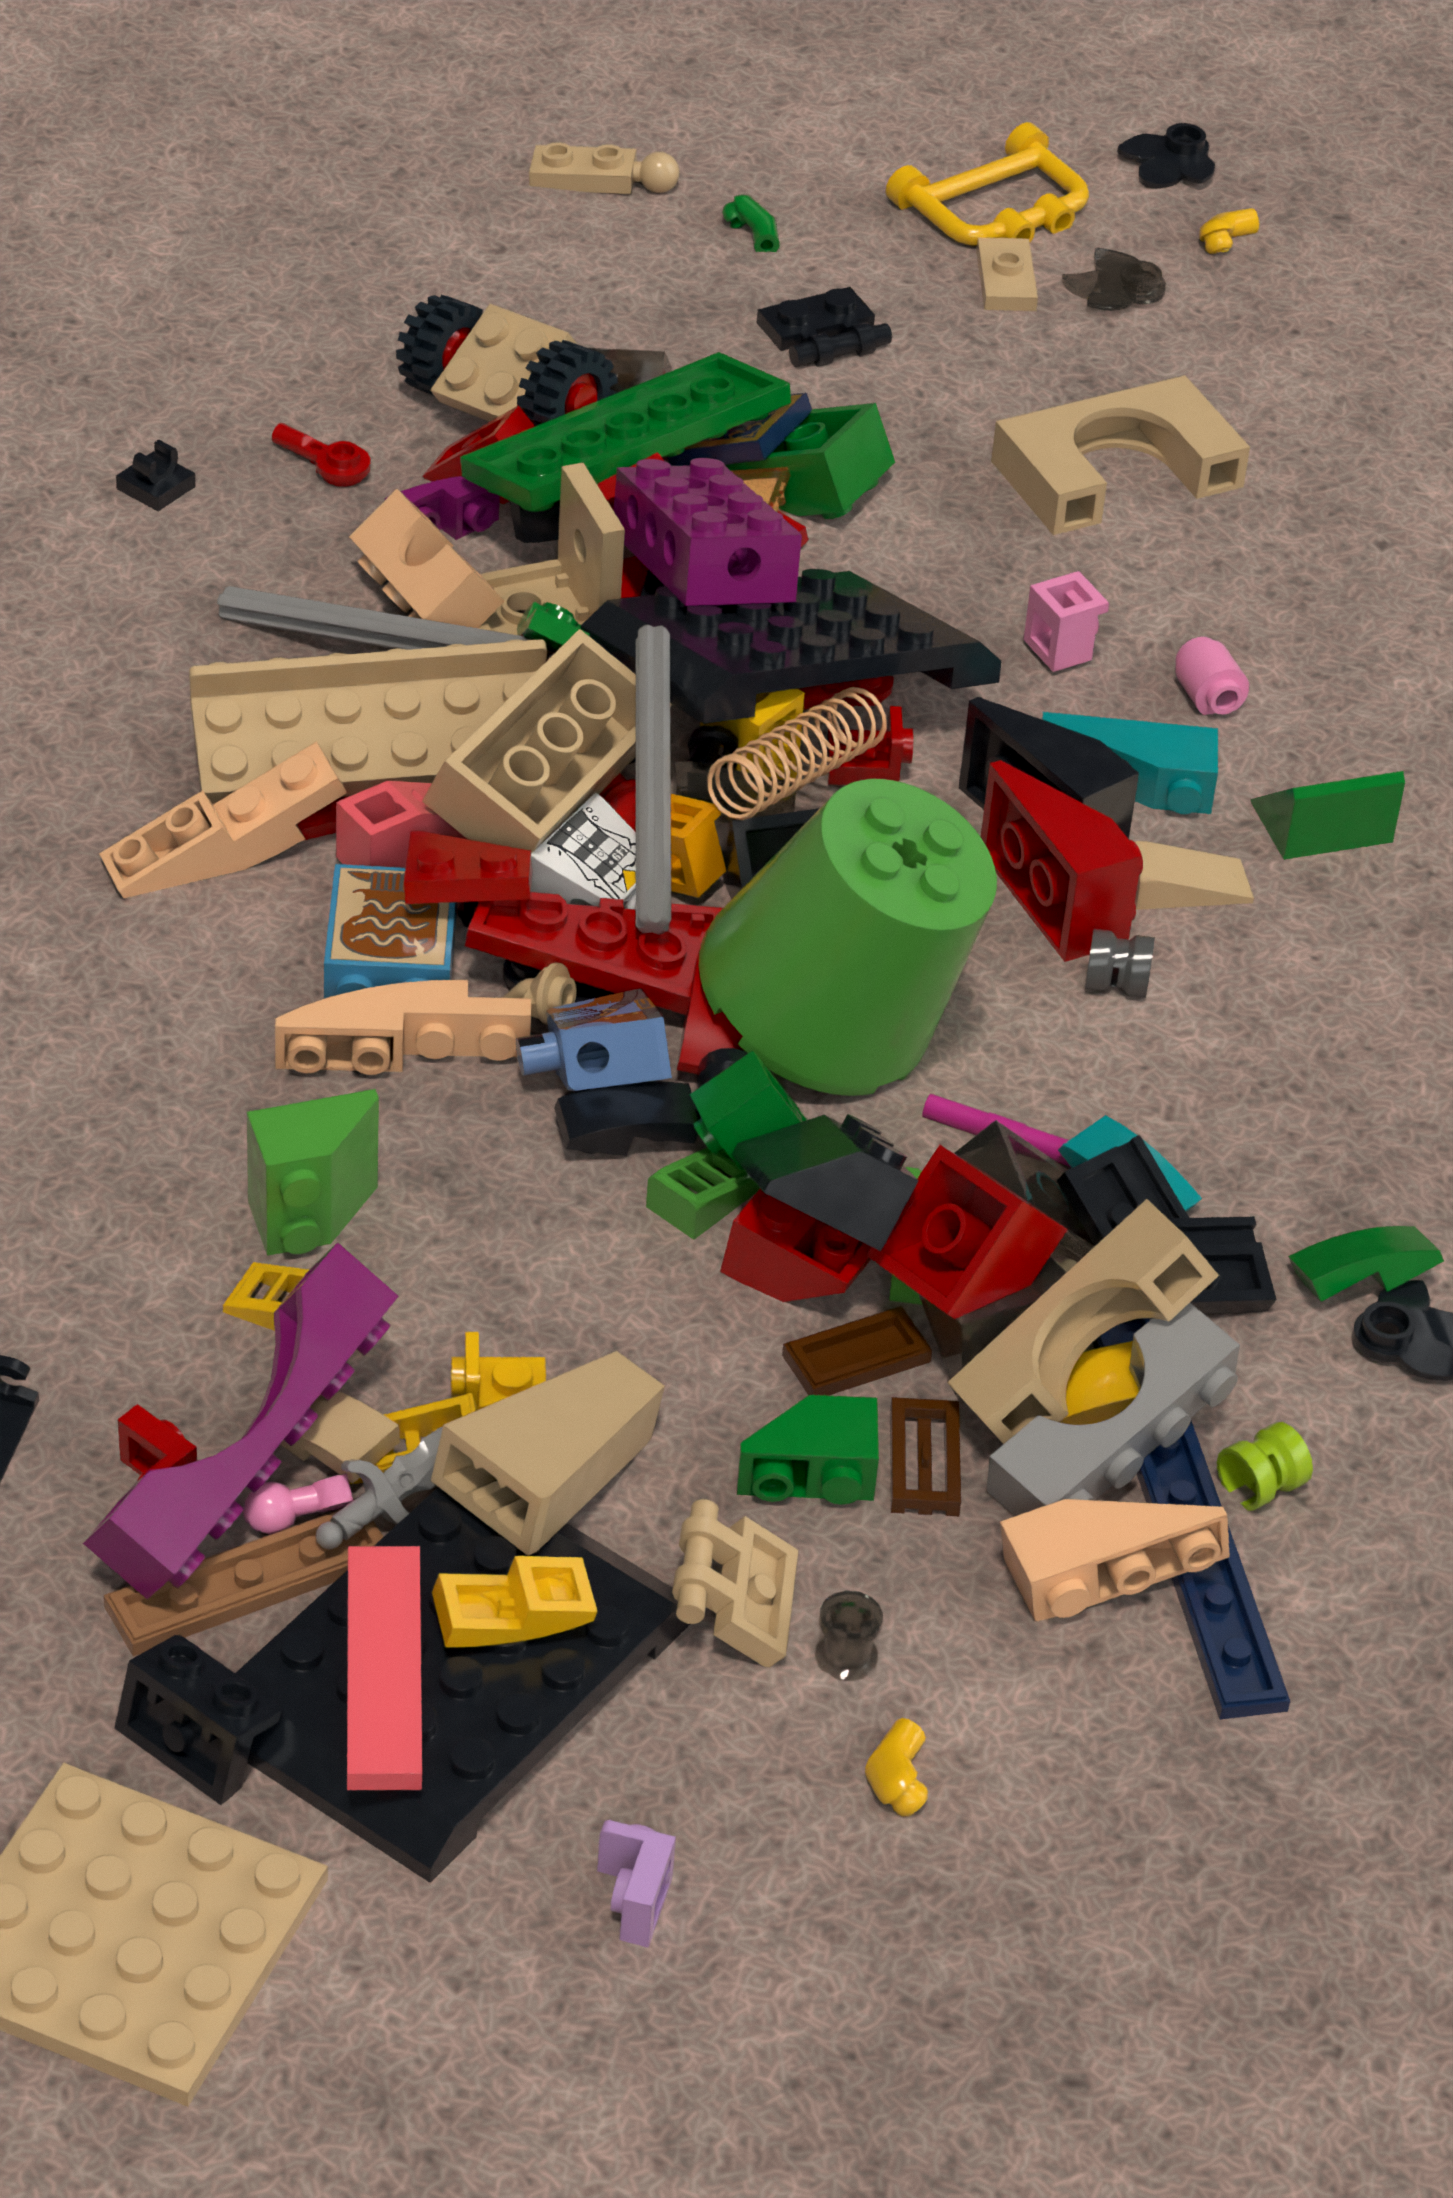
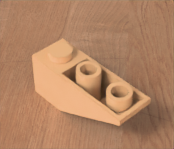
[1000,1499,1230,1622]

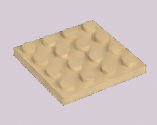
[0,1763,328,2107]

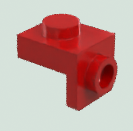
[826,706,914,785]
[117,1404,197,1481]

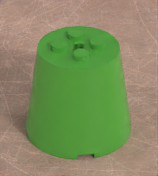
[699,779,997,1096]

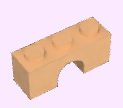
[349,489,505,628]

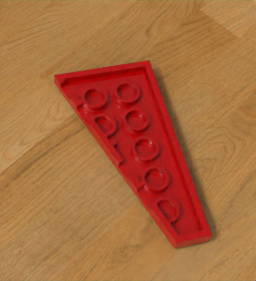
[464,892,723,1015]

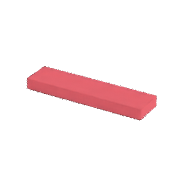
[347,1546,422,1790]

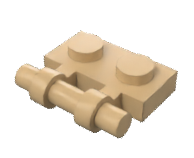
[672,1499,798,1667]

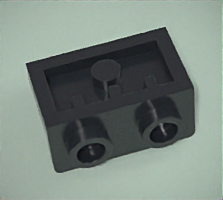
[114,1635,282,1805]

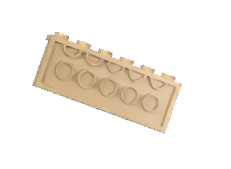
[189,639,547,804]

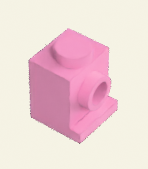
[1023,571,1109,672]

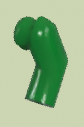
[722,194,780,252]

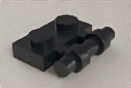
[757,287,892,367]

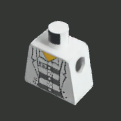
[531,793,636,909]

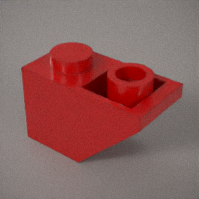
[720,1188,871,1302]

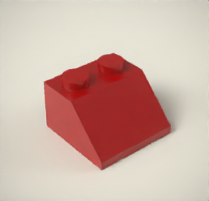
[866,1144,1068,1319]

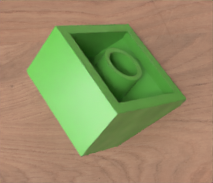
[247,1089,379,1256]

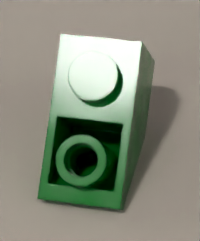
[737,1395,879,1505]

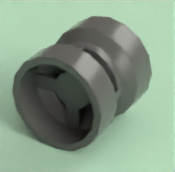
[1085,929,1155,998]

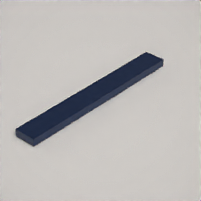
[1092,1318,1290,1720]

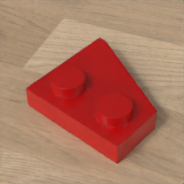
[404,831,533,904]

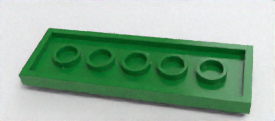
[460,352,791,512]

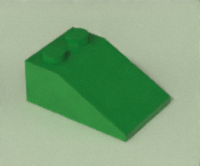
[725,403,895,519]

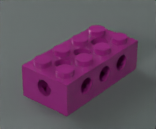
[614,458,802,606]

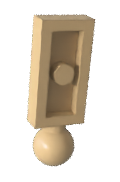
[529,143,680,194]

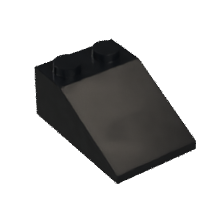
[958,697,1139,839]

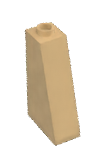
[431,1351,665,1555]

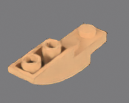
[99,741,347,898]
[275,980,531,1075]

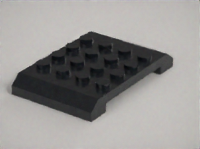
[580,569,1002,724]
[236,1487,690,1883]

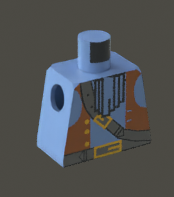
[516,988,672,1091]

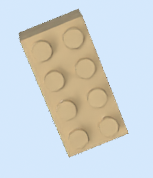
[422,629,672,853]

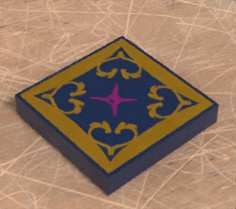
[667,393,812,466]

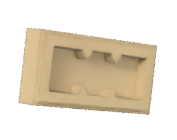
[976,237,1038,311]

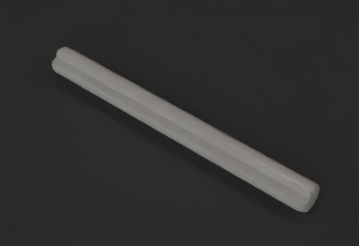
[217,586,529,650]
[636,625,671,935]

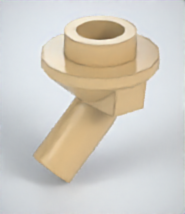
[502,963,576,1025]

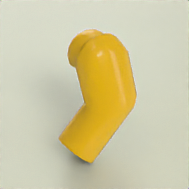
[1199,208,1259,254]
[865,1718,928,1816]

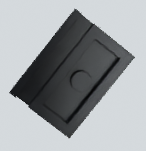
[1056,1135,1189,1246]
[1168,1216,1277,1314]

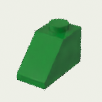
[690,1051,808,1170]

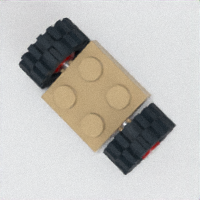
[396,294,618,426]

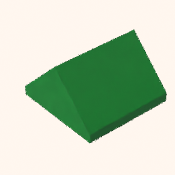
[1250,771,1405,860]

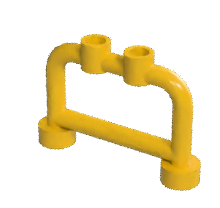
[886,122,1089,246]

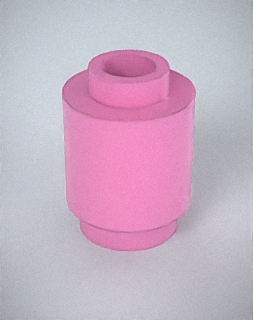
[1175,637,1249,715]

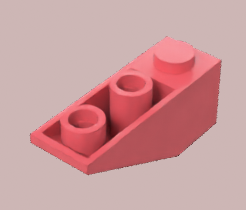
[336,781,467,868]

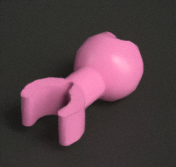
[243,1474,353,1535]

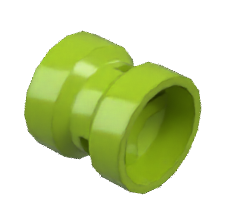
[1216,1422,1313,1511]

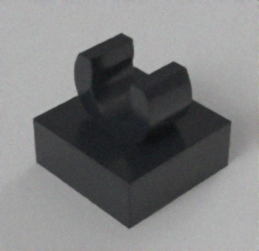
[116,439,196,512]

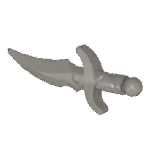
[315,1427,443,1549]

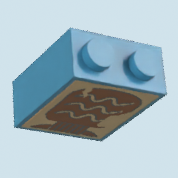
[324,864,457,999]

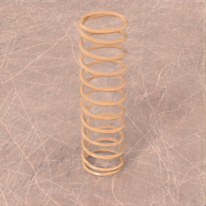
[707,687,887,820]

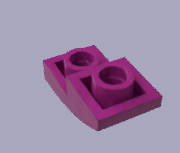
[385,476,500,540]

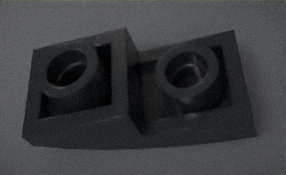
[554,1081,700,1156]

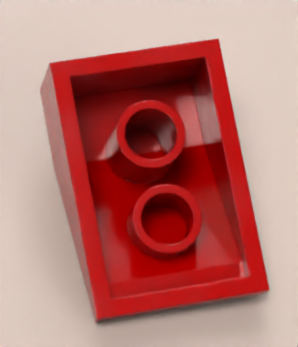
[981,760,1143,962]

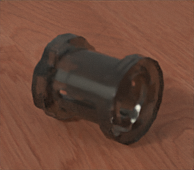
[815,1590,883,1681]

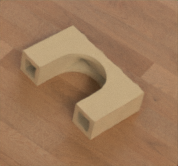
[991,375,1250,535]

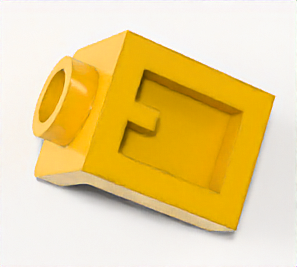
[451,1332,546,1410]

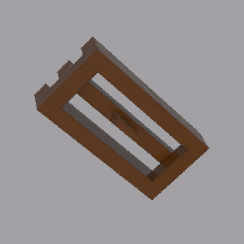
[890,1397,961,1517]

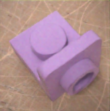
[597,1820,676,1948]

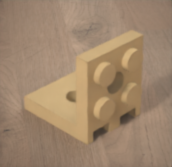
[479,463,625,654]

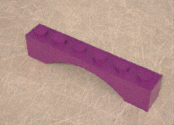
[83,1242,399,1599]

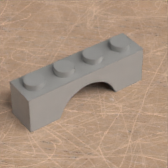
[987,1303,1240,1516]

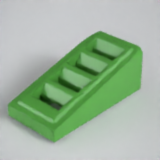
[646,1147,760,1240]

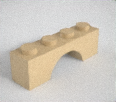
[947,1199,1219,1444]

